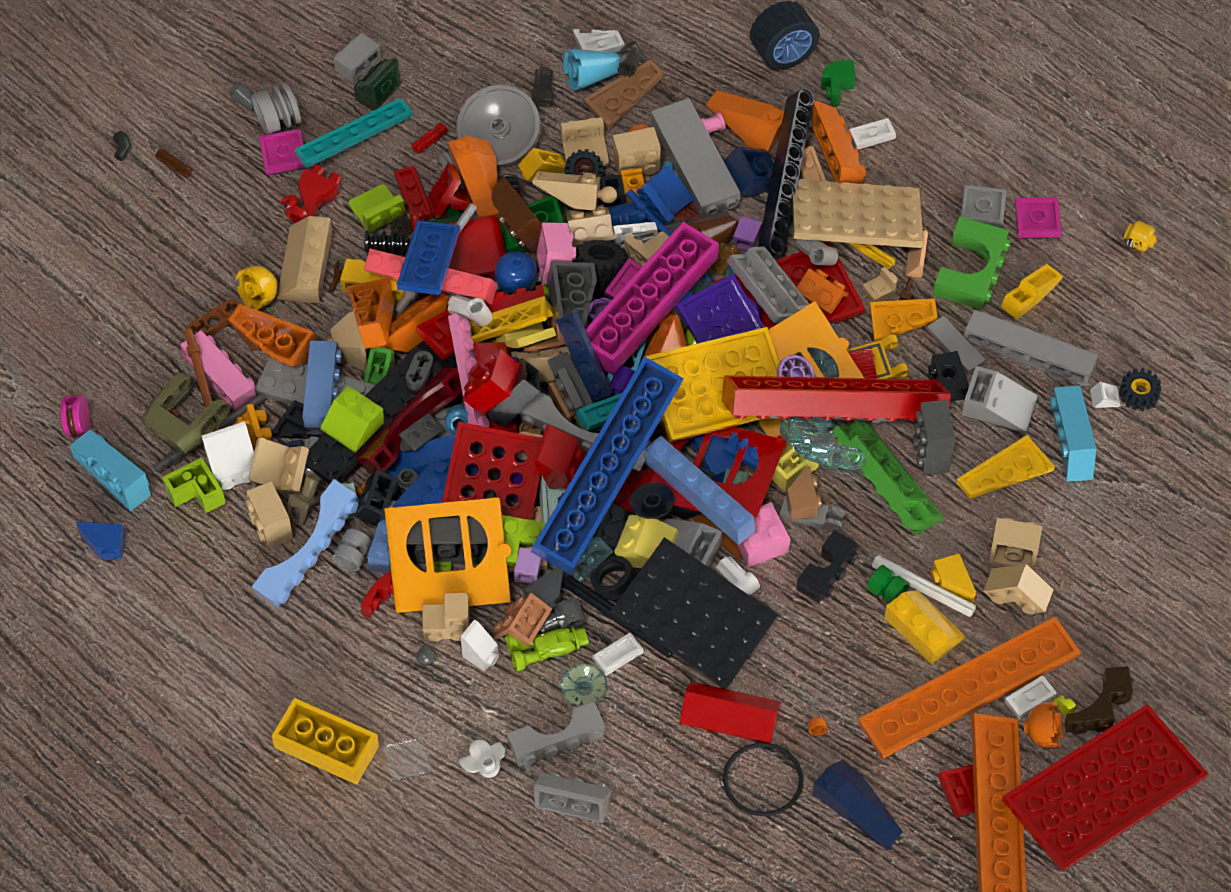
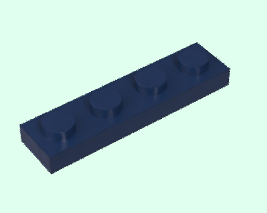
[556,311,613,402]

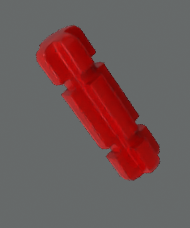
[411,122,447,154]

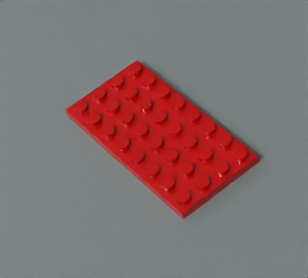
[1002,704,1208,872]

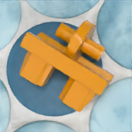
[234,404,272,450]

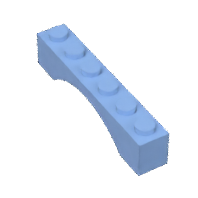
[252,479,360,608]

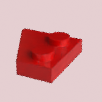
[415,309,455,360]
[937,764,975,818]

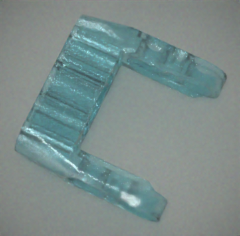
[779,416,866,470]

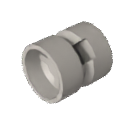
[332,529,372,572]

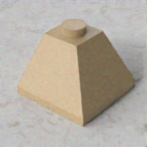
[328,311,367,371]

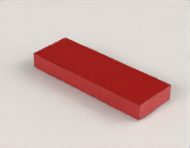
[394,166,434,221]

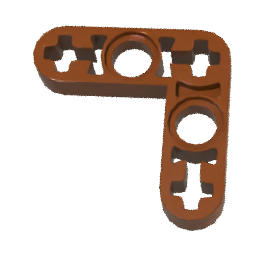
[185,300,261,351]

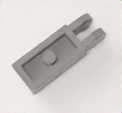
[780,495,846,530]

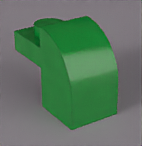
[821,60,855,107]

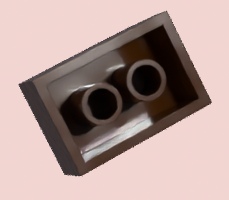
[491,177,542,253]

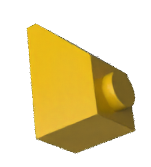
[518,148,566,182]
[930,554,976,603]

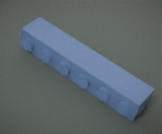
[644,436,755,545]

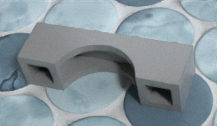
[507,701,605,767]

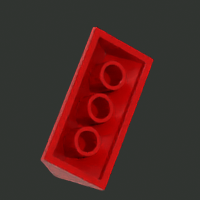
[679,681,781,743]

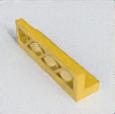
[469,296,554,343]

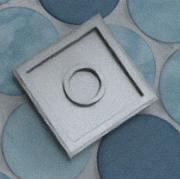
[961,185,1007,228]

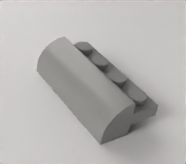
[726,246,809,323]

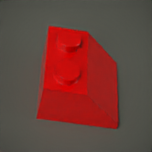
[534,425,586,489]

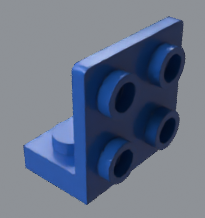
[636,166,693,224]

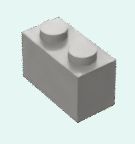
[334,33,381,83]

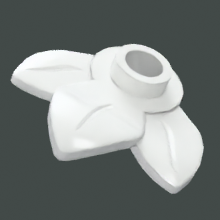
[459,739,505,778]

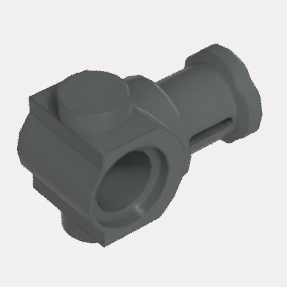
[540,598,586,633]

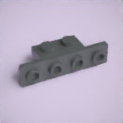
[548,352,604,433]

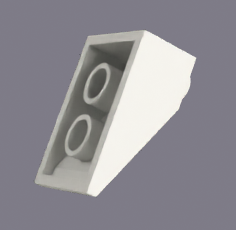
[202,422,254,490]

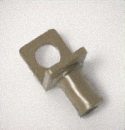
[286,473,321,526]

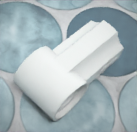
[448,295,493,326]
[715,556,760,595]

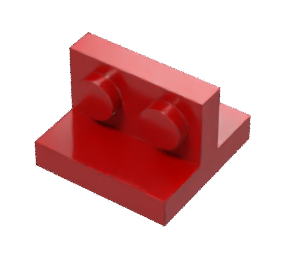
[427,163,470,217]

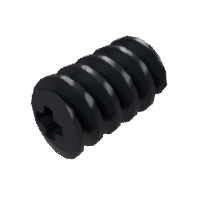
[364,230,410,257]

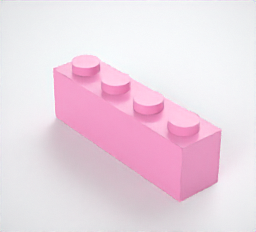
[180,330,256,411]

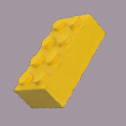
[272,698,379,785]

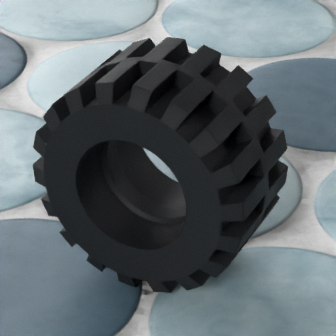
[573,240,628,291]

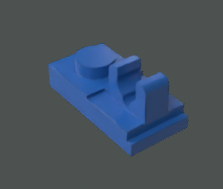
[723,432,759,470]

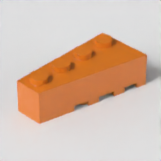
[347,278,395,349]

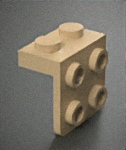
[561,117,609,171]
[566,205,614,246]

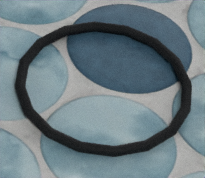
[723,742,804,817]

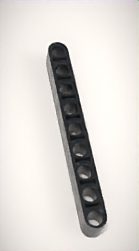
[758,88,814,258]

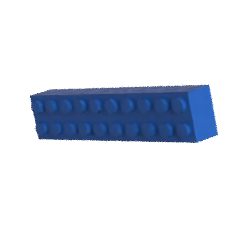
[531,356,684,575]

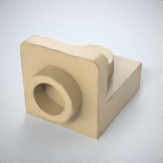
[862,267,897,302]

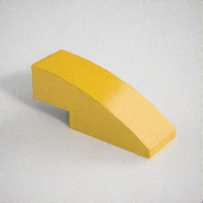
[1001,264,1063,320]

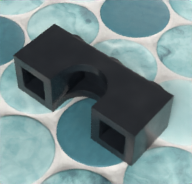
[796,530,858,604]

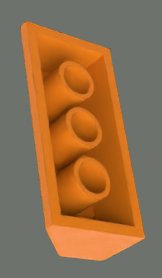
[811,101,866,184]

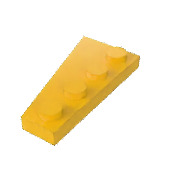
[956,435,1055,499]

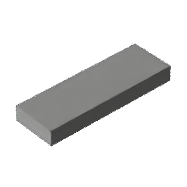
[926,316,986,375]

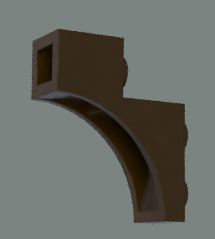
[1064,666,1133,734]

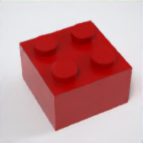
[462,349,520,415]

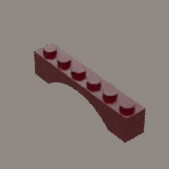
[356,368,462,474]

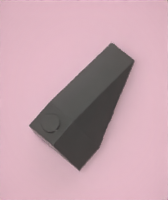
[547,262,597,333]

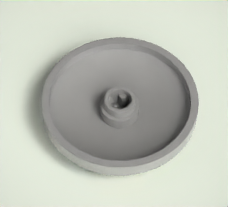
[457,85,541,167]

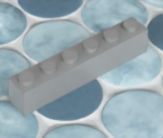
[964,310,1098,387]

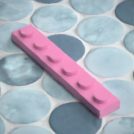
[448,313,490,428]

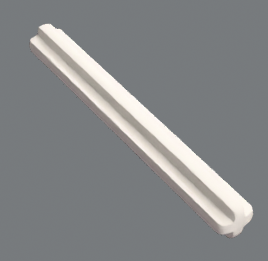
[872,555,976,617]

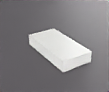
[592,632,644,676]

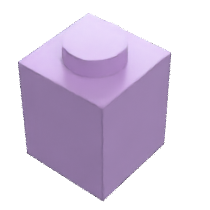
[514,547,542,584]

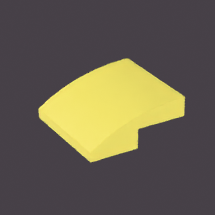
[495,322,556,348]

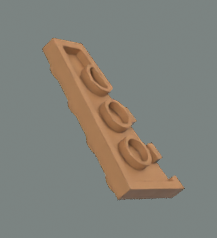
[584,59,663,130]

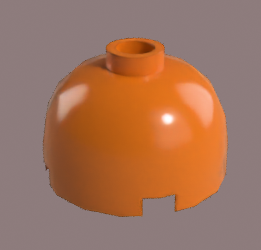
[1024,701,1063,749]

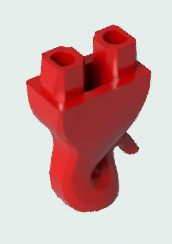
[280,164,342,223]

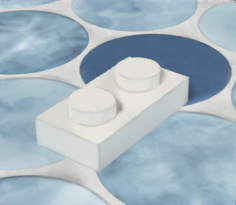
[849,118,896,150]
[1005,675,1057,720]

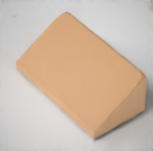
[906,230,928,278]

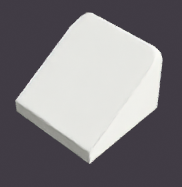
[1090,382,1120,408]

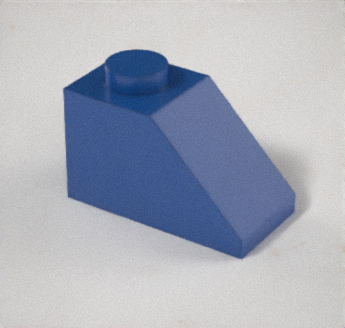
[77,522,125,560]

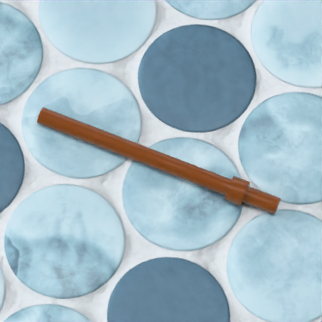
[184,329,220,432]

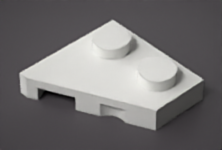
[573,29,625,53]
[613,222,658,248]

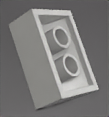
[534,773,611,823]

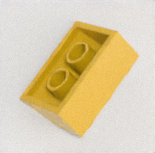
[884,590,966,665]

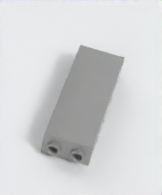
[651,98,741,217]

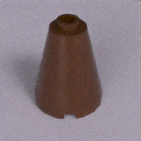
[682,215,738,248]

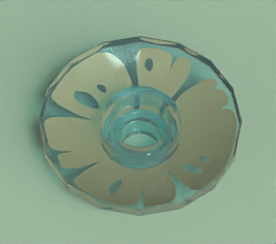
[561,664,607,706]

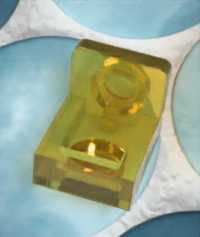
[711,241,741,276]

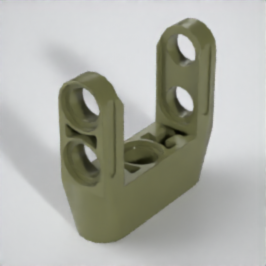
[140,373,230,454]

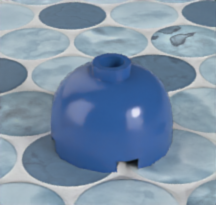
[494,251,537,294]

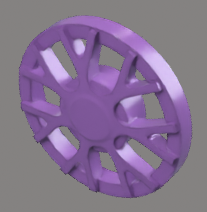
[777,355,815,377]

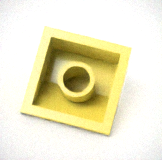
[614,515,679,568]

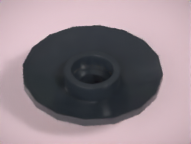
[630,483,675,519]

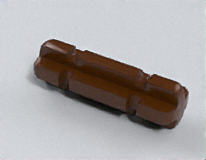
[155,149,192,178]

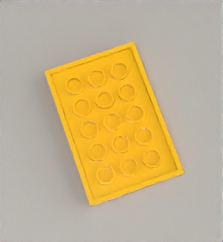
[645,327,784,442]

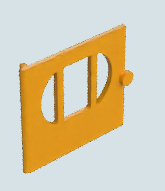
[758,301,864,439]
[384,497,511,613]

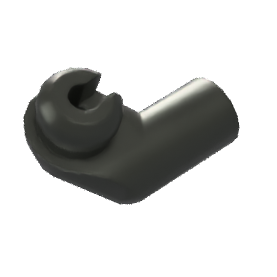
[113,131,131,161]

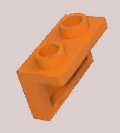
[797,268,849,314]

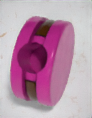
[60,395,90,437]

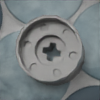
[251,82,301,135]

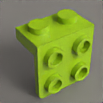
[349,184,405,233]

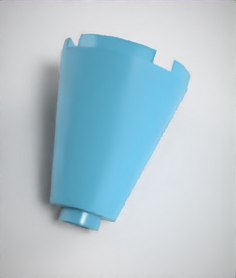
[563,49,623,91]

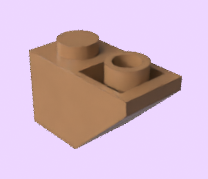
[786,467,821,520]

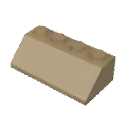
[277,216,333,303]

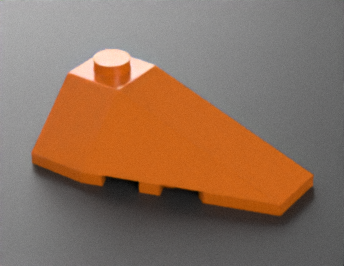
[228,304,316,367]

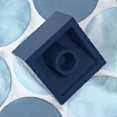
[724,146,774,197]

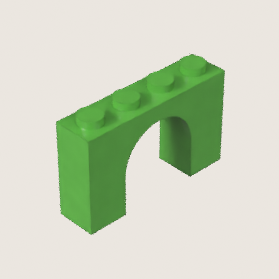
[933,216,1011,310]

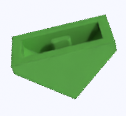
[364,347,396,385]

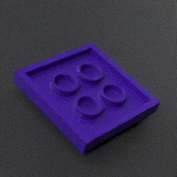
[675,274,765,344]

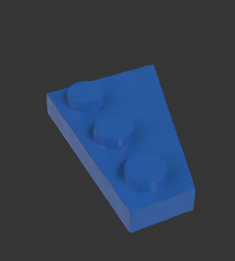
[393,461,450,507]

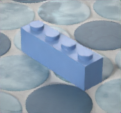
[303,341,342,428]

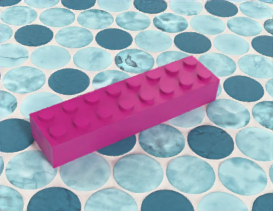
[585,222,719,375]

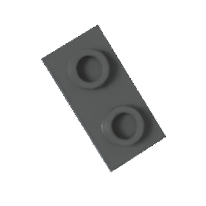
[399,413,443,452]

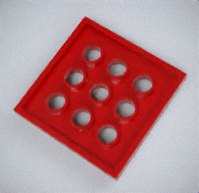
[442,422,541,520]

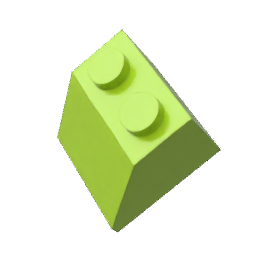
[321,385,384,453]

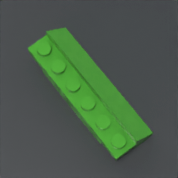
[832,420,944,536]

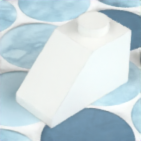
[460,619,499,672]

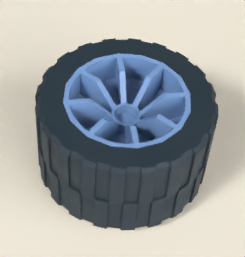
[749,1,820,70]

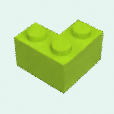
[162,457,226,514]
[502,515,545,568]

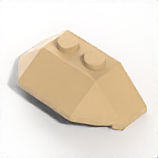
[511,345,574,383]

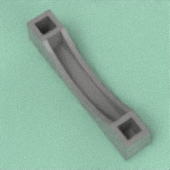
[519,392,650,471]

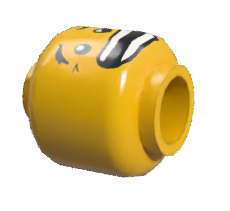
[1124,221,1158,252]

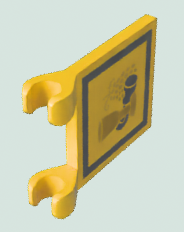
[847,334,908,379]

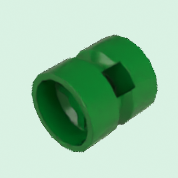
[866,565,910,604]

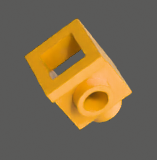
[621,168,644,203]

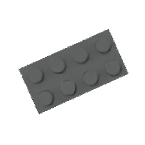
[407,516,488,564]

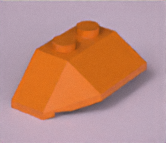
[382,292,449,352]
[643,315,687,358]

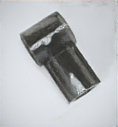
[617,41,647,77]
[531,67,553,107]

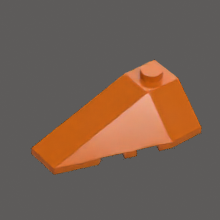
[706,90,784,154]
[448,136,499,218]

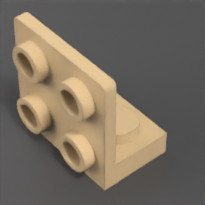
[623,232,669,267]
[248,438,309,493]

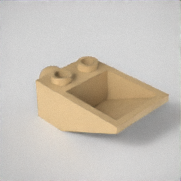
[533,171,617,211]

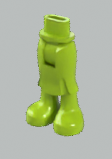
[505,627,589,673]

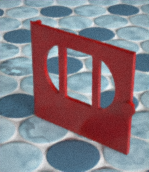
[650,427,787,522]

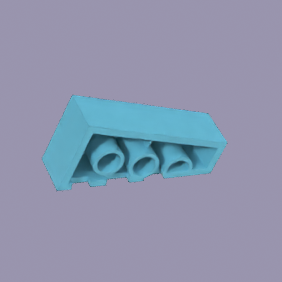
[1049,386,1097,482]
[70,429,151,512]

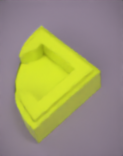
[1053,695,1076,718]

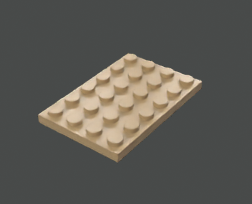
[793,179,924,248]

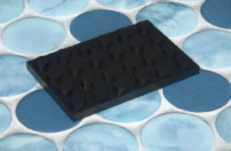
[611,537,778,689]

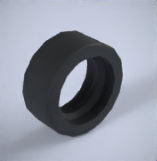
[590,555,636,601]

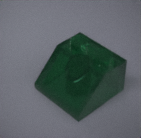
[354,58,401,111]

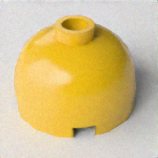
[236,265,277,310]

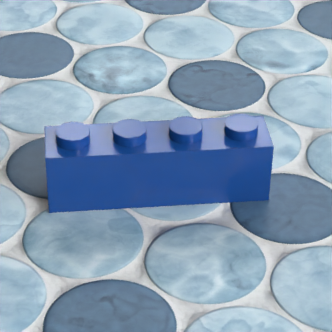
[689,434,735,483]

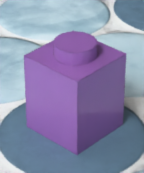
[733,216,762,252]

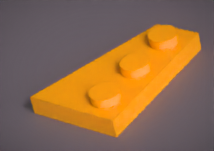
[870,299,937,342]

